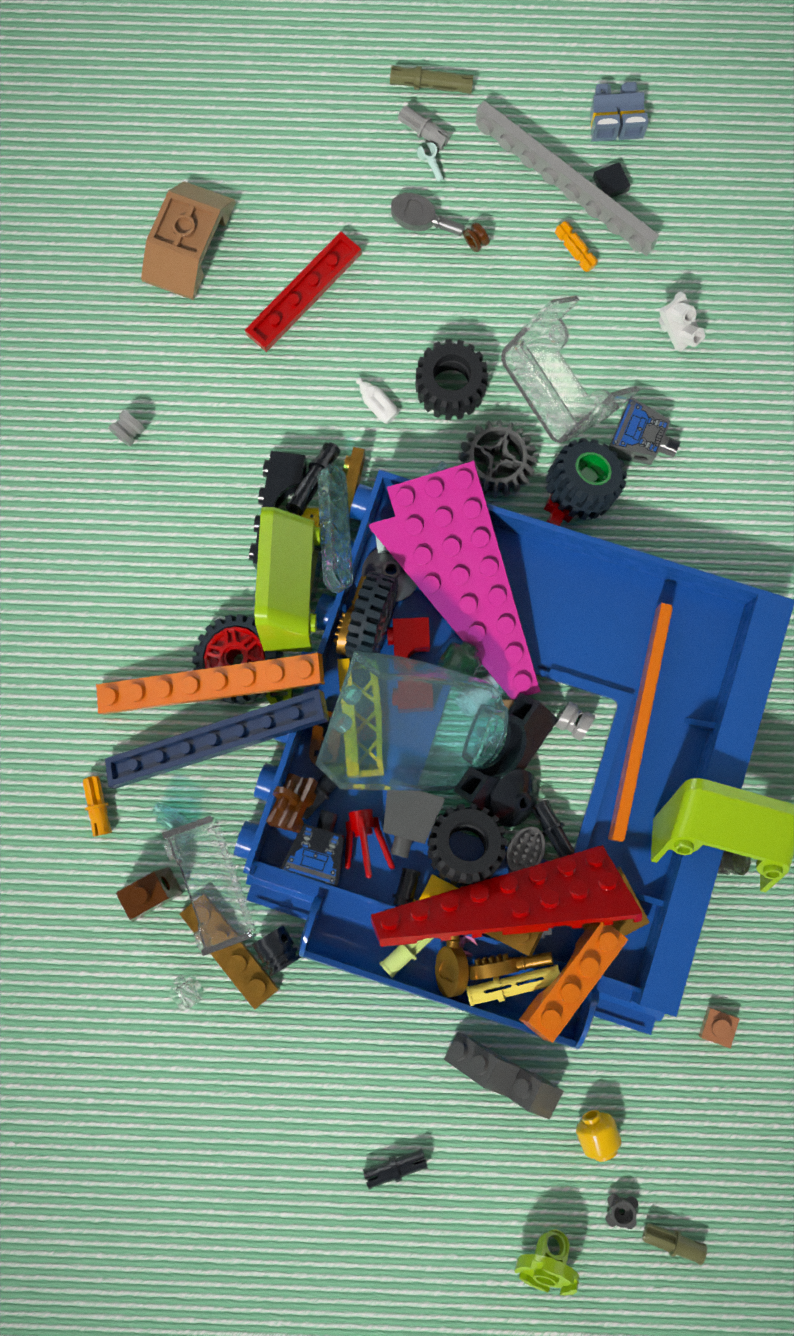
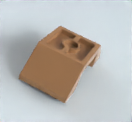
[141,181,236,300]

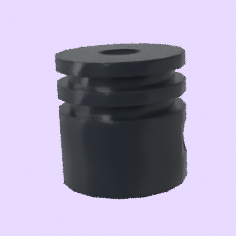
[252,925,301,976]

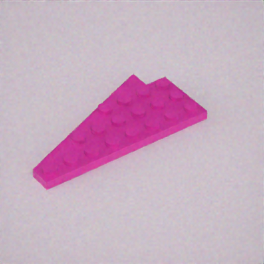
[369,461,540,700]

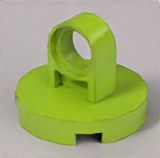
[514,1229,580,1296]

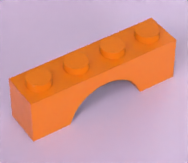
[519,922,628,1043]

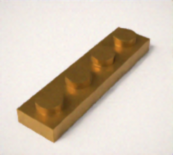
[179,894,280,1010]

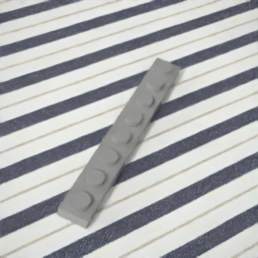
[476,100,659,256]

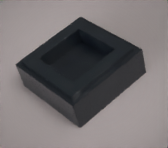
[593,162,630,198]

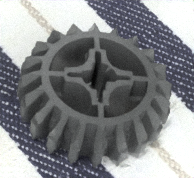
[458,419,537,498]

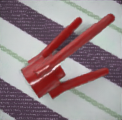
[345,809,395,878]

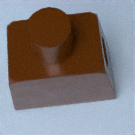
[116,867,183,922]

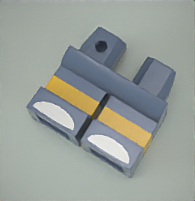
[590,82,648,142]

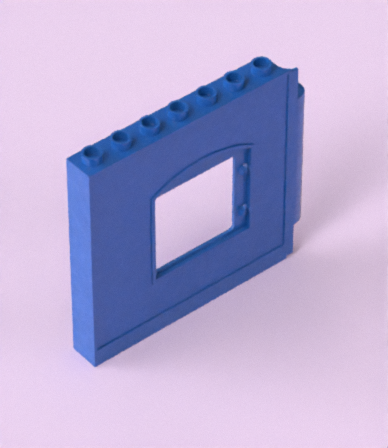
[234,470,794,1049]

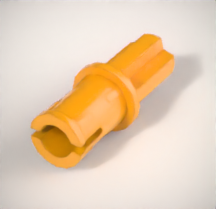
[83,776,112,837]

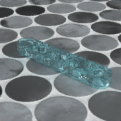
[318,464,353,593]

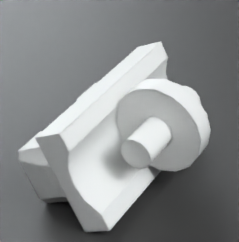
[659,292,706,352]

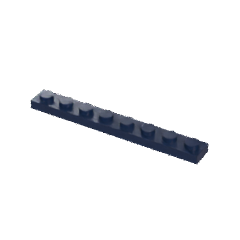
[105,689,329,789]

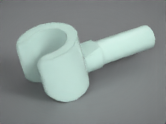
[417,142,444,182]

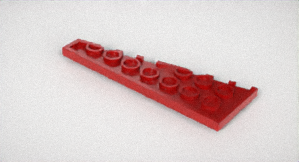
[370,845,642,947]

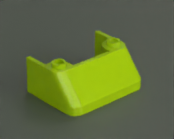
[254,507,321,652]
[651,778,794,893]

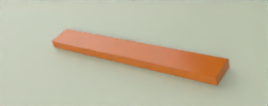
[608,603,673,842]

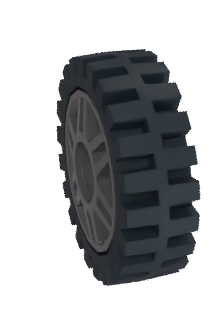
[345,571,399,664]

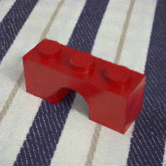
[387,617,433,712]

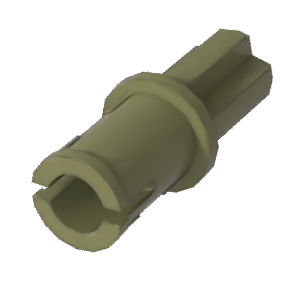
[642,1223,707,1265]

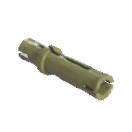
[390,65,474,94]

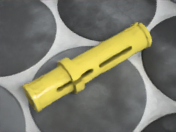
[466,964,560,1006]

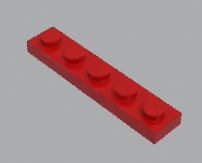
[245,231,362,352]

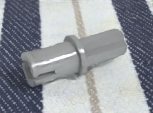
[398,106,451,150]

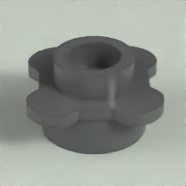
[605,1194,638,1229]

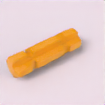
[555,221,598,272]

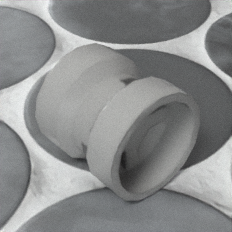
[555,701,595,741]

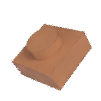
[698,1007,740,1049]

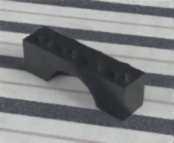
[249,451,307,570]
[453,693,559,817]

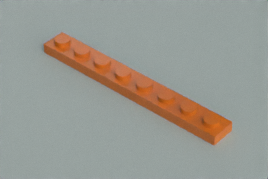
[96,653,325,714]

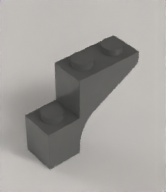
[444,1032,564,1120]

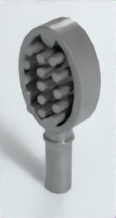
[391,193,465,236]
[506,827,545,873]

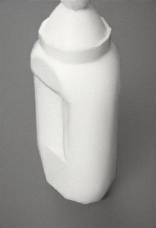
[356,378,399,424]

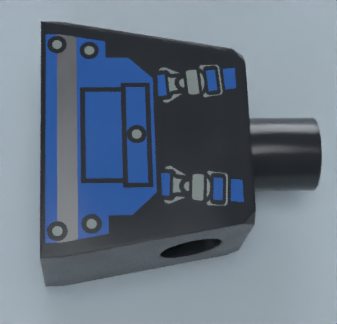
[281,810,345,886]

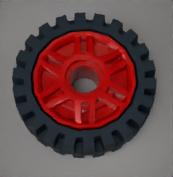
[192,614,284,705]

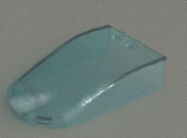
[316,651,508,791]

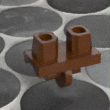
[266,773,318,833]

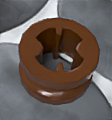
[463,222,490,252]

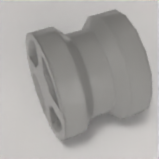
[108,410,145,447]

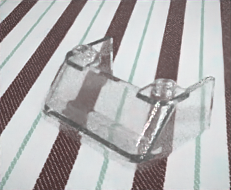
[501,296,639,443]
[162,815,257,956]

